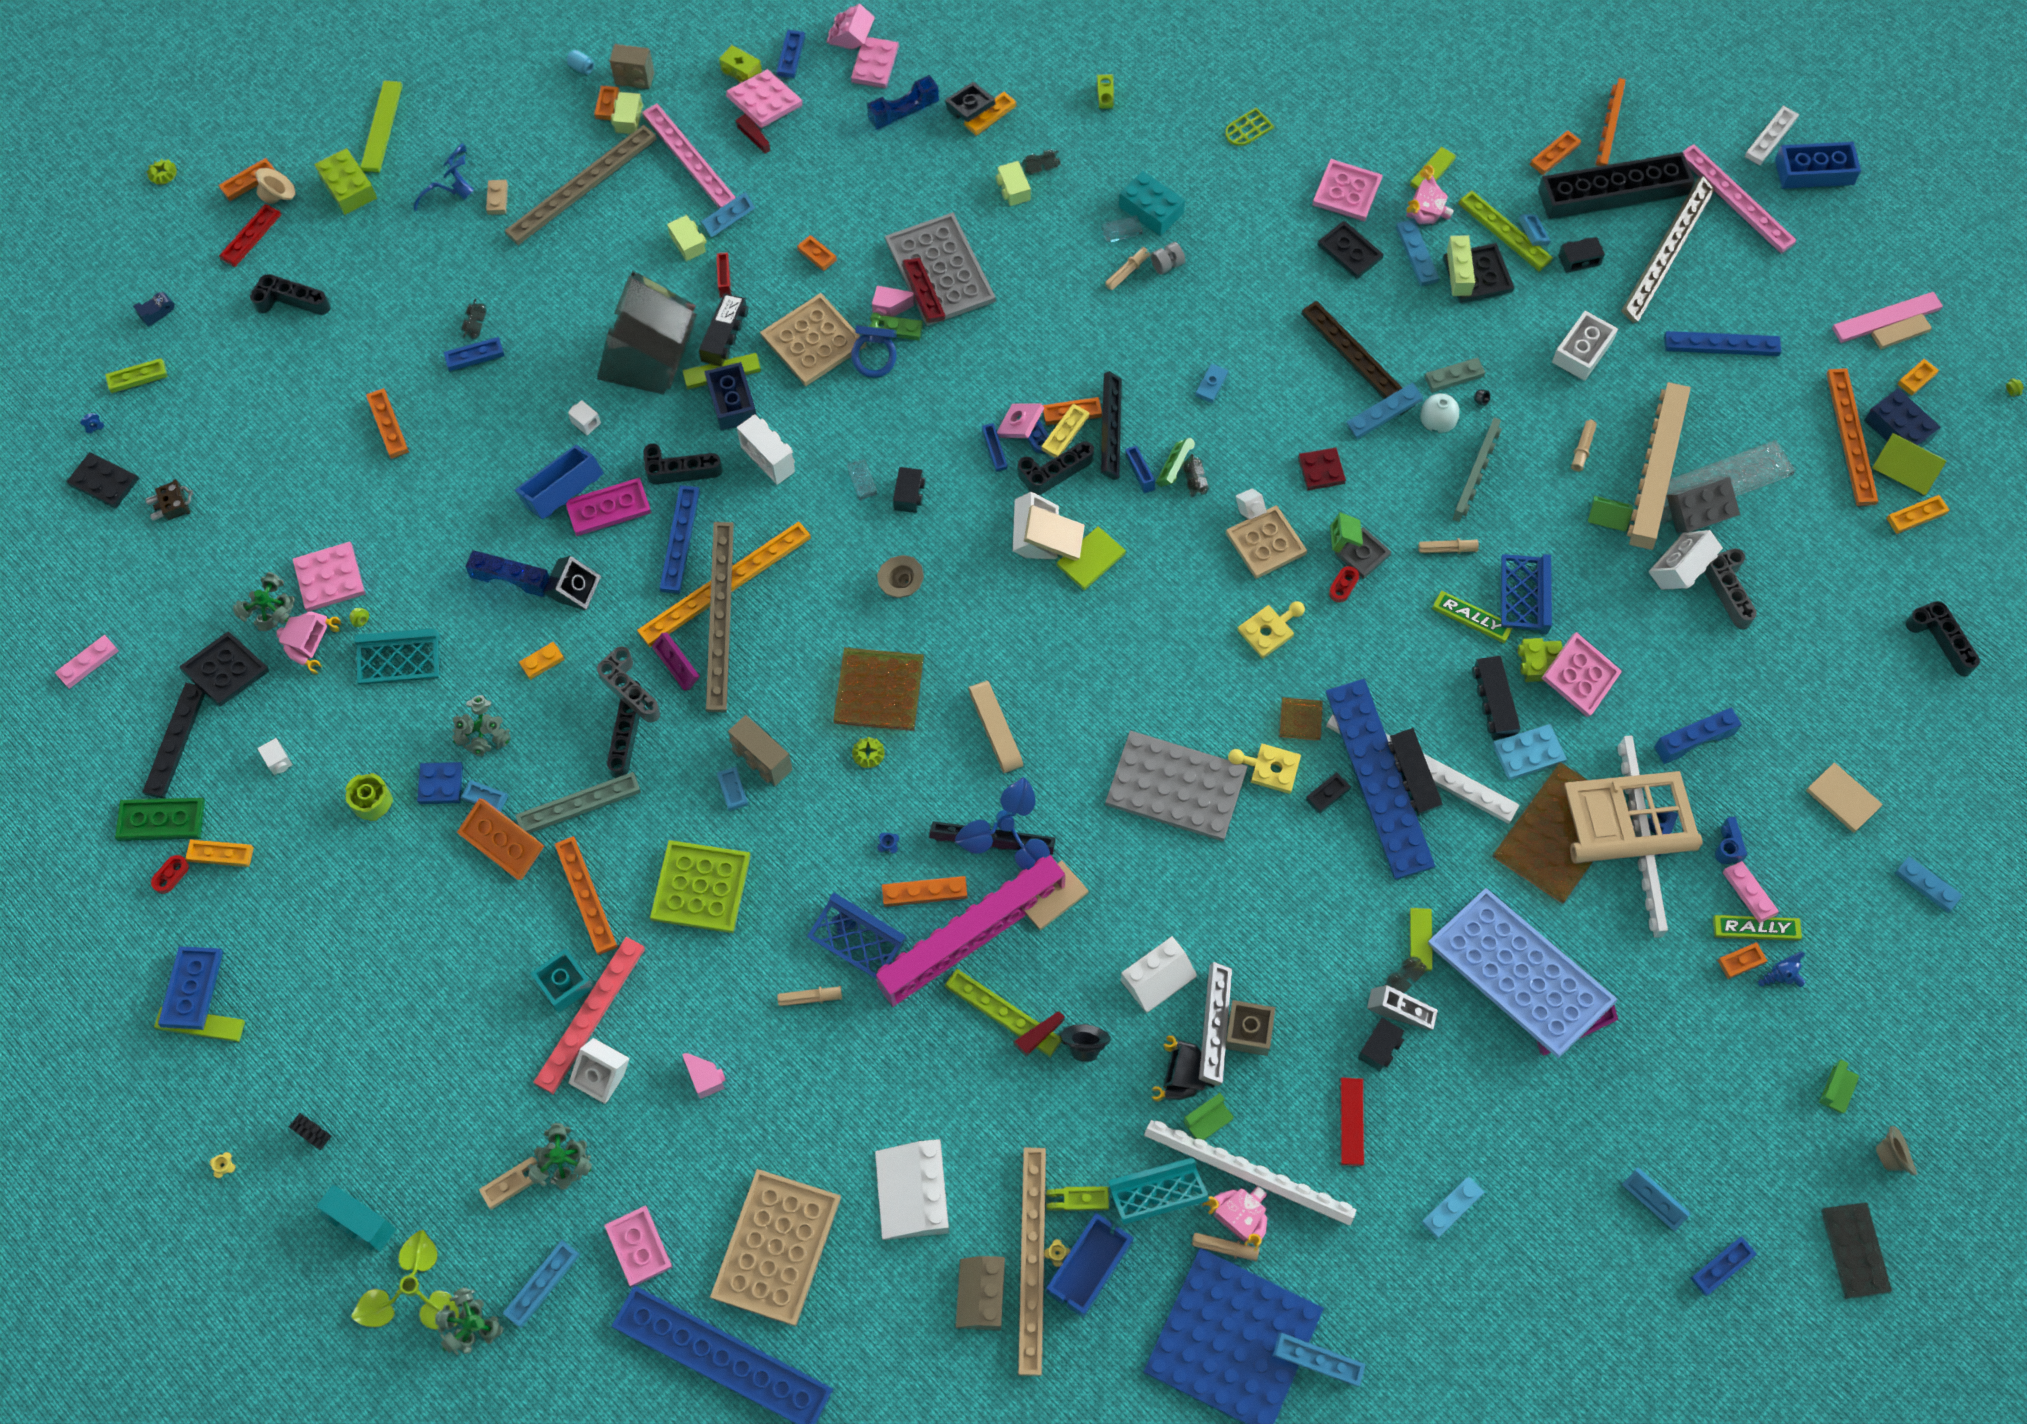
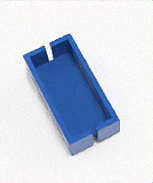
[515,445,604,519]
[1046,1213,1134,1319]

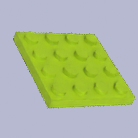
[650,840,751,934]

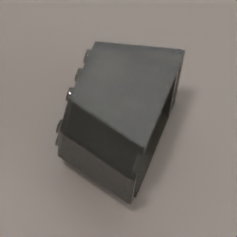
[597,271,697,395]

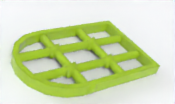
[1225,108,1274,146]

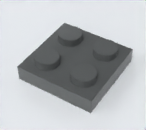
[1335,527,1392,579]

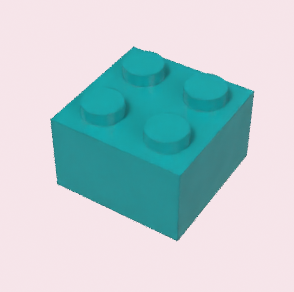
[530,948,594,1013]

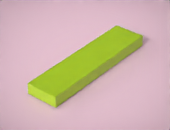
[682,353,761,390]
[154,1007,245,1042]

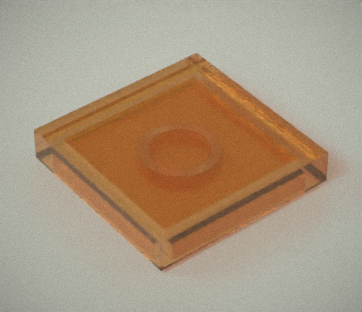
[1279,697,1323,741]

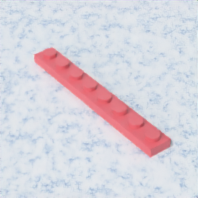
[533,937,645,1094]

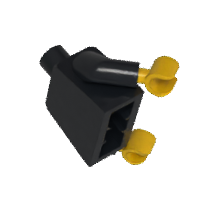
[1152,1035,1216,1102]

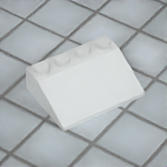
[875,1139,949,1240]

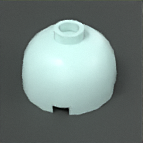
[1420,393,1459,433]

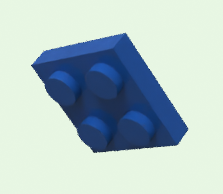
[417,762,463,804]

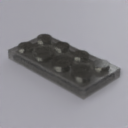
[1821,1202,1892,1299]

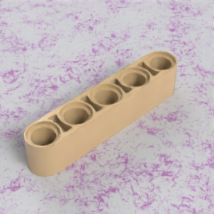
[968,680,1023,773]

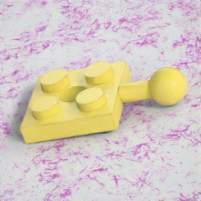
[1237,601,1305,659]
[1228,743,1301,794]

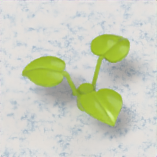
[351,1230,459,1330]

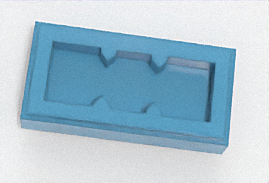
[1519,214,1551,246]
[1195,363,1229,403]
[717,767,748,811]
[461,780,508,812]

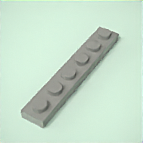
[1199,962,1232,1086]

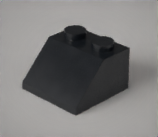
[543,556,601,610]

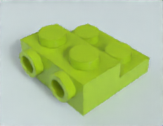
[1518,638,1562,682]

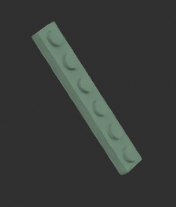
[1452,417,1502,522]
[515,772,641,833]

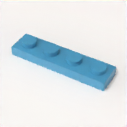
[1396,219,1439,287]
[1347,383,1423,439]
[503,1240,580,1328]
[1273,1333,1366,1387]

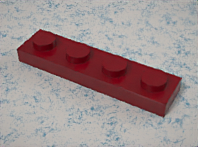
[901,258,946,323]

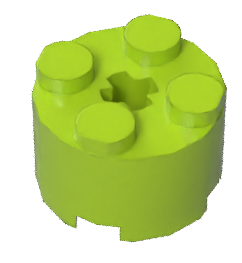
[345,773,393,821]

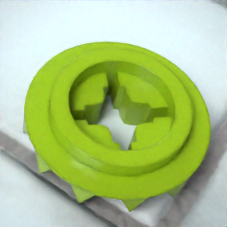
[146,158,177,184]
[852,736,885,768]

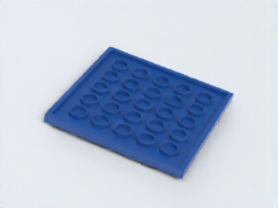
[1143,1248,1324,1424]

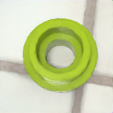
[2006,378,2024,397]
[349,608,369,627]

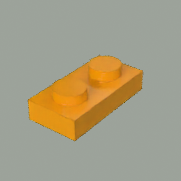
[1898,359,1939,396]
[519,641,565,680]

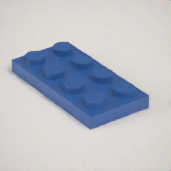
[158,946,223,1030]

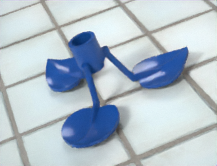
[414,143,474,211]
[955,777,1050,870]

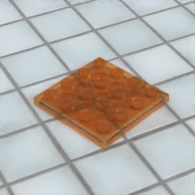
[833,647,924,731]

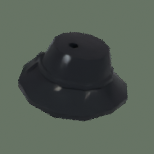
[1060,1024,1111,1062]

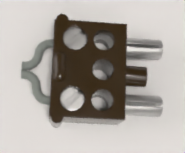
[145,479,194,521]

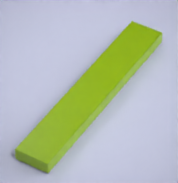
[361,80,402,173]
[1458,190,1553,271]
[945,969,1062,1058]

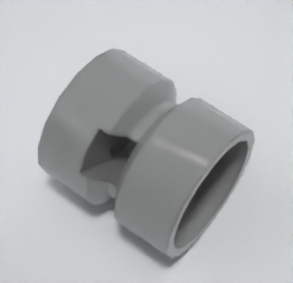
[1150,242,1185,275]

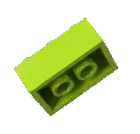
[314,148,377,215]

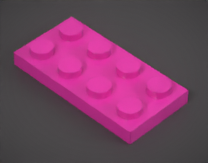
[566,477,651,536]

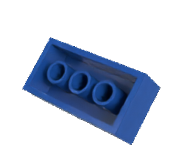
[1775,142,1861,189]

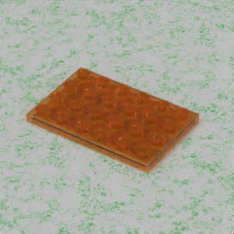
[1492,762,1630,904]

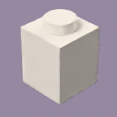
[568,400,601,435]
[1235,488,1267,520]
[258,738,293,775]

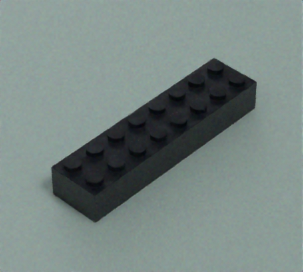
[1538,152,1695,219]

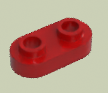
[1329,566,1359,603]
[151,855,189,894]

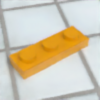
[964,92,1016,136]
[1886,495,1950,534]
[185,840,254,867]

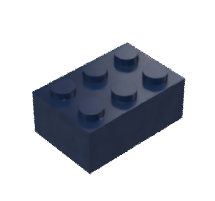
[704,362,757,430]
[1864,388,1941,447]

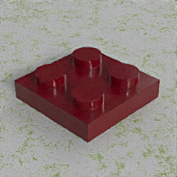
[1298,447,1346,491]

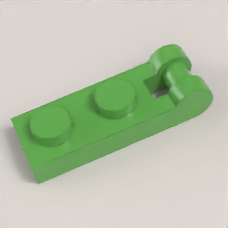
[869,313,923,341]
[1155,438,1195,487]

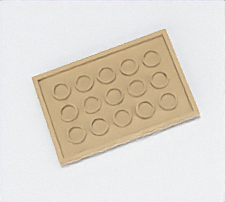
[710,1169,841,1327]

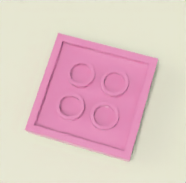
[726,69,803,128]
[1313,159,1383,221]
[293,542,365,612]
[1542,632,1622,717]

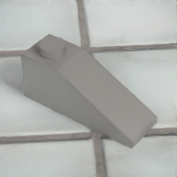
[1367,985,1438,1030]

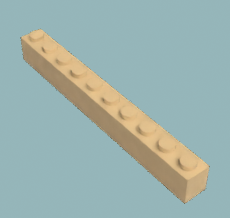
[1627,382,1691,550]

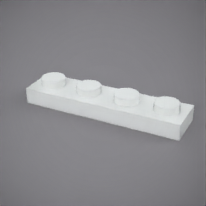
[1745,106,1799,166]

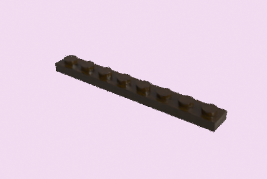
[1301,300,1415,415]

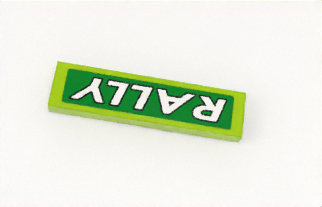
[1432,590,1513,644]
[1713,915,1802,941]

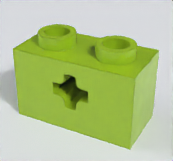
[719,45,762,83]

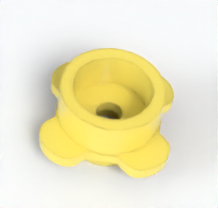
[210,1152,235,1178]
[1044,1239,1070,1267]

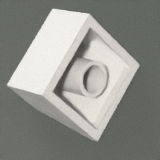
[569,1038,630,1103]

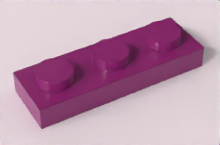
[652,632,700,691]

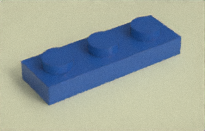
[777,30,805,78]
[444,337,505,371]
[1690,1236,1757,1297]

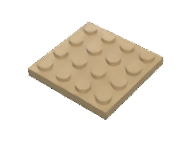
[760,293,866,387]

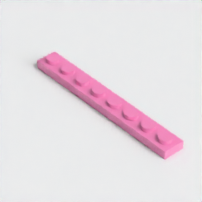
[642,104,736,208]
[1683,144,1797,254]

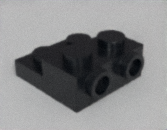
[945,82,996,123]

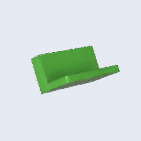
[1588,496,1633,531]
[1330,512,1363,553]
[1819,1059,1859,1114]
[1183,1093,1234,1140]

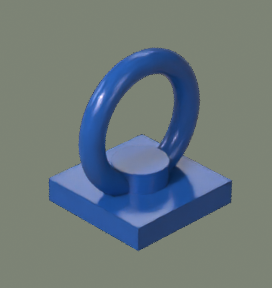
[851,325,897,378]

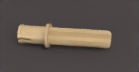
[1105,247,1150,290]
[1571,419,1597,472]
[1418,538,1479,554]
[777,986,842,1006]
[1192,1233,1259,1262]

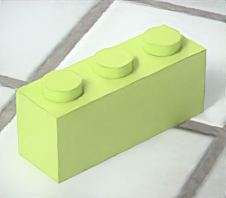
[1447,236,1475,296]

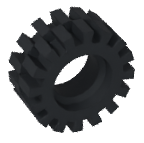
[289,1113,332,1151]

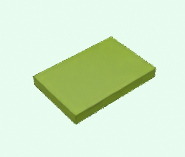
[1872,433,1947,495]
[1056,526,1126,591]

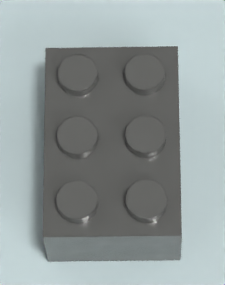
[1666,477,1740,533]

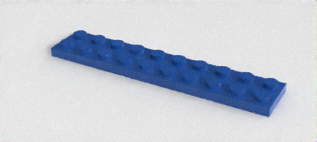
[1325,678,1435,880]
[611,1285,834,1424]

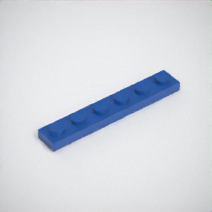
[1664,331,1781,356]
[660,485,700,594]

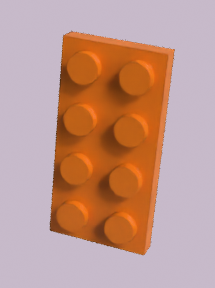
[457,798,544,880]

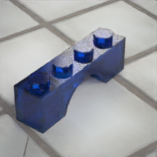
[867,75,939,130]
[465,550,550,597]

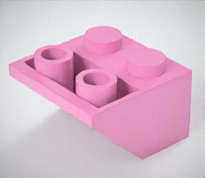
[827,4,875,50]

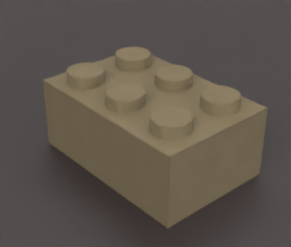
[728,715,793,786]

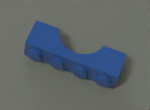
[1654,707,1742,764]

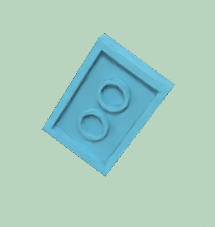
[1493,724,1567,780]

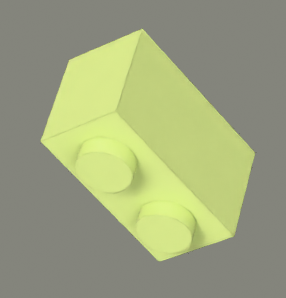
[611,92,643,134]
[996,161,1031,206]
[667,215,707,261]

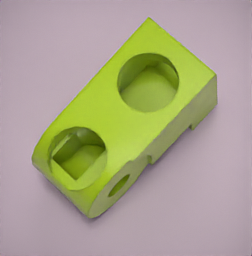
[1096,74,1114,109]

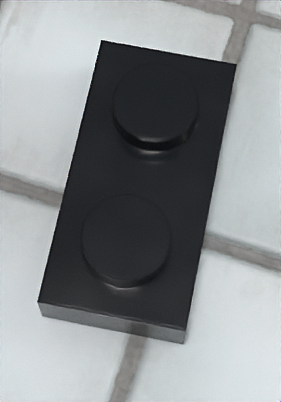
[1306,772,1351,814]

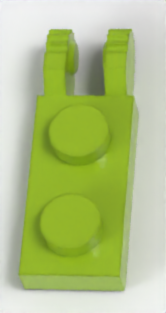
[1046,1186,1109,1211]

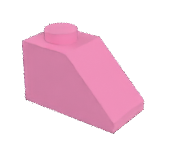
[872,286,914,317]
[682,1053,726,1099]

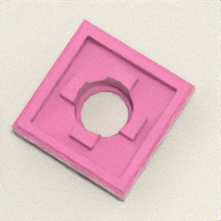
[997,404,1044,438]

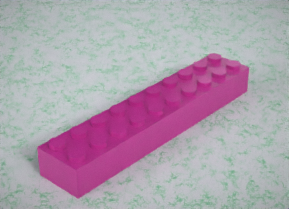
[876,855,1066,1007]

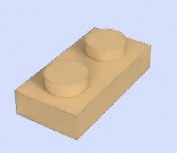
[486,180,508,215]

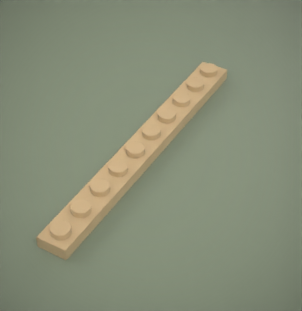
[1019,1148,1046,1376]

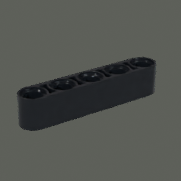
[607,681,641,778]

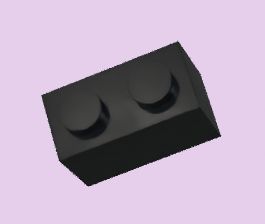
[1558,237,1605,273]
[893,467,926,513]
[1358,1017,1405,1072]

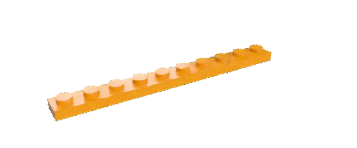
[637,521,811,648]

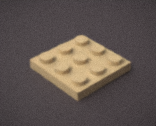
[1226,505,1307,579]

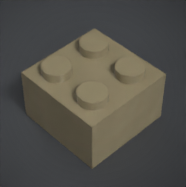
[609,44,655,89]
[1225,1000,1276,1056]

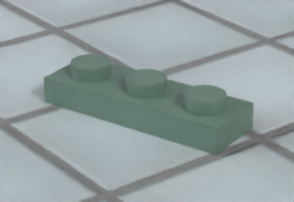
[1424,358,1486,392]

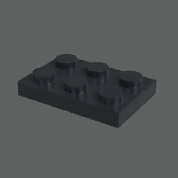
[1317,221,1384,279]
[66,452,139,509]

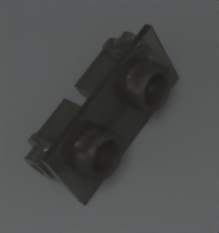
[1022,149,1061,175]
[461,298,487,339]
[1183,454,1209,497]
[1384,956,1427,993]

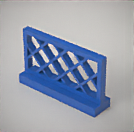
[1501,554,1552,634]
[807,892,907,979]

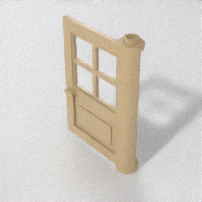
[1564,771,1702,864]

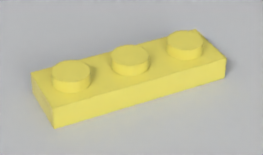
[1041,403,1089,458]

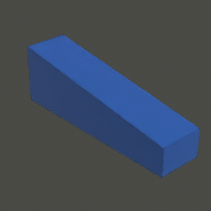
[982,423,1008,472]
[1125,446,1155,494]

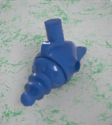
[1758,951,1806,987]

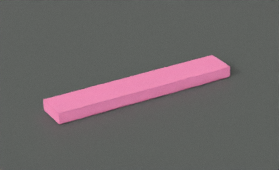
[1832,292,1943,343]

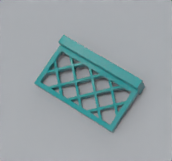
[354,628,440,685]
[1108,1157,1209,1225]

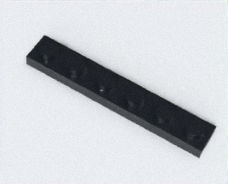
[1101,371,1122,480]
[142,682,205,799]
[929,821,1056,855]

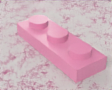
[55,635,119,689]
[1723,861,1779,923]

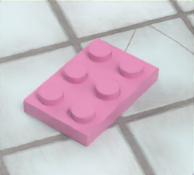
[851,37,898,88]
[605,1206,673,1288]

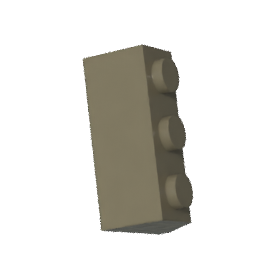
[956,1256,1005,1331]

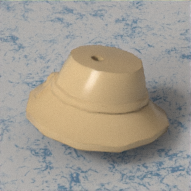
[254,168,296,204]

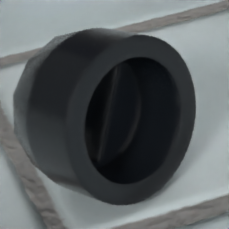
[1474,389,1491,406]

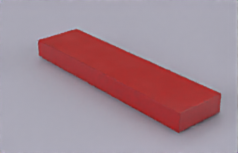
[219,204,281,267]
[1340,1077,1364,1166]

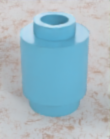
[567,50,594,75]

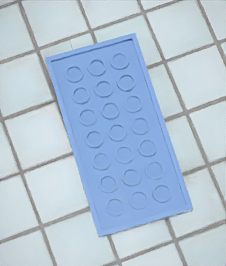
[1428,888,1617,1059]

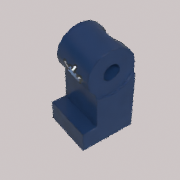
[133,292,175,327]

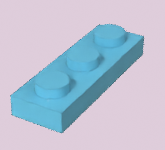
[1421,1176,1485,1239]

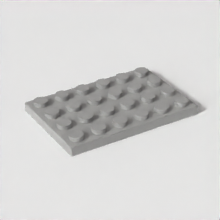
[885,212,996,326]
[1105,731,1248,842]

